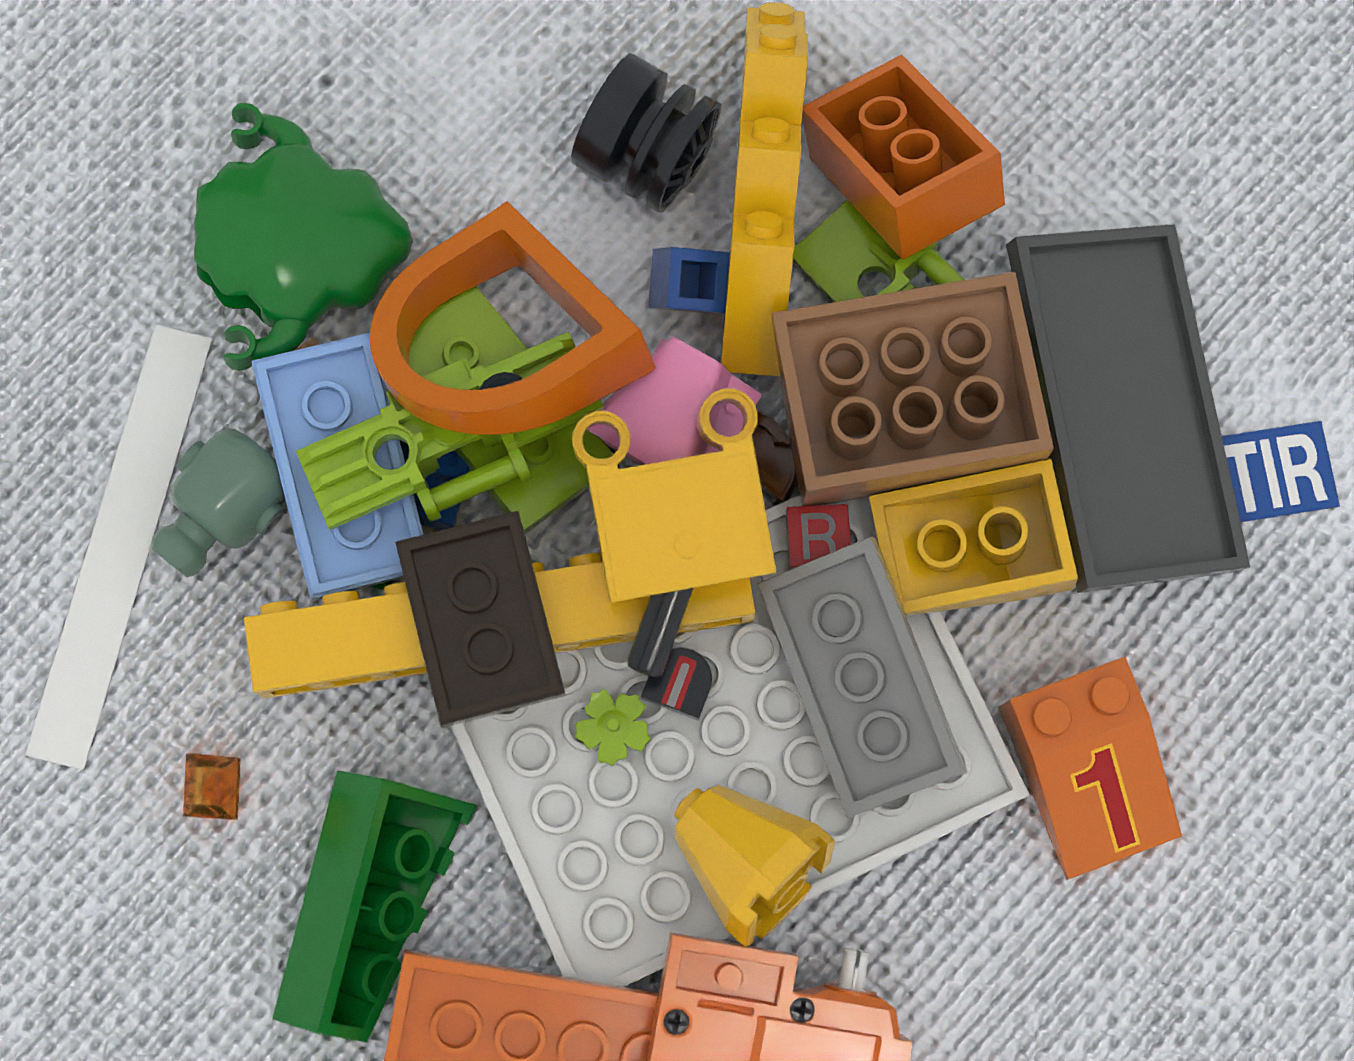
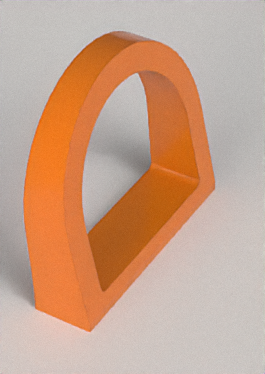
[370,201,656,435]

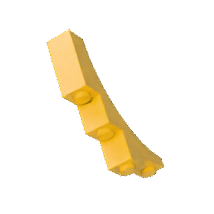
[721,2,808,376]

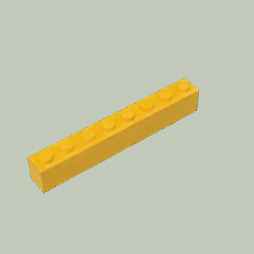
[244,553,756,699]

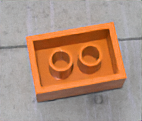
[802,54,1005,260]

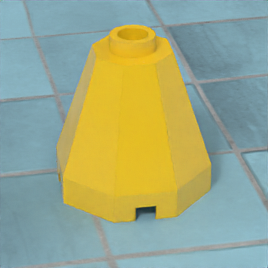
[674,785,836,948]

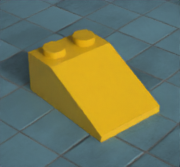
[869,459,1078,616]

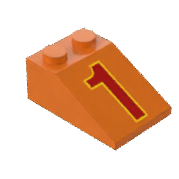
[998,657,1182,880]

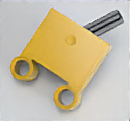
[573,388,777,677]

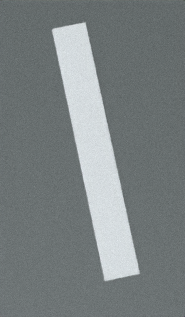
[24,324,213,770]

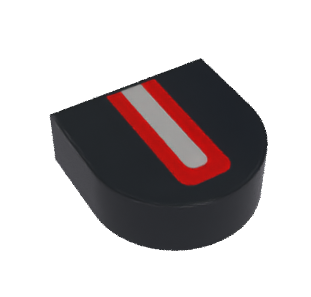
[641,648,712,721]

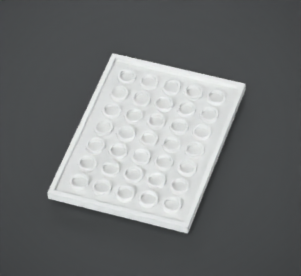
[451,495,1029,987]

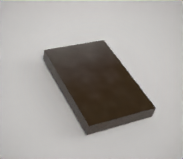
[395,511,566,728]

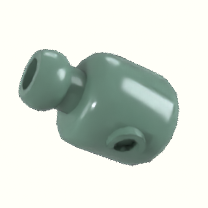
[151,429,286,578]

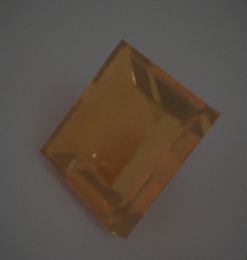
[183,753,241,820]

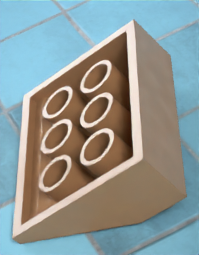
[772,272,1054,506]

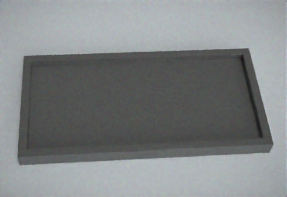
[1006,224,1250,593]

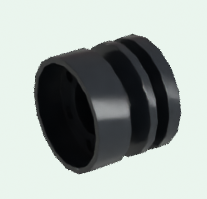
[571,53,722,213]

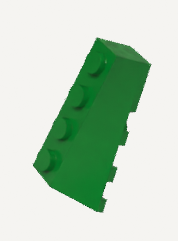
[272,770,477,1043]

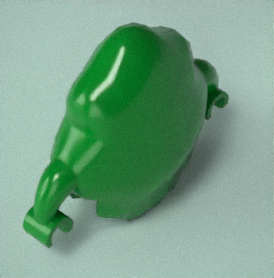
[194,103,413,371]

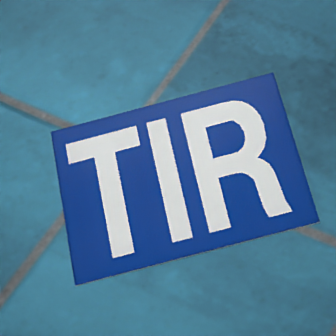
[1222,421,1340,522]

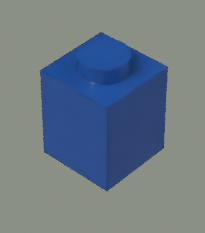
[648,247,730,313]

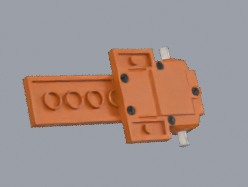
[384,932,913,1061]

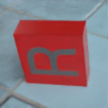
[785,504,851,570]

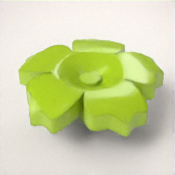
[575,689,651,766]

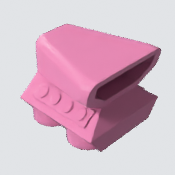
[588,336,762,465]

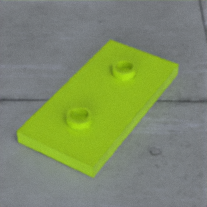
[409,286,614,534]

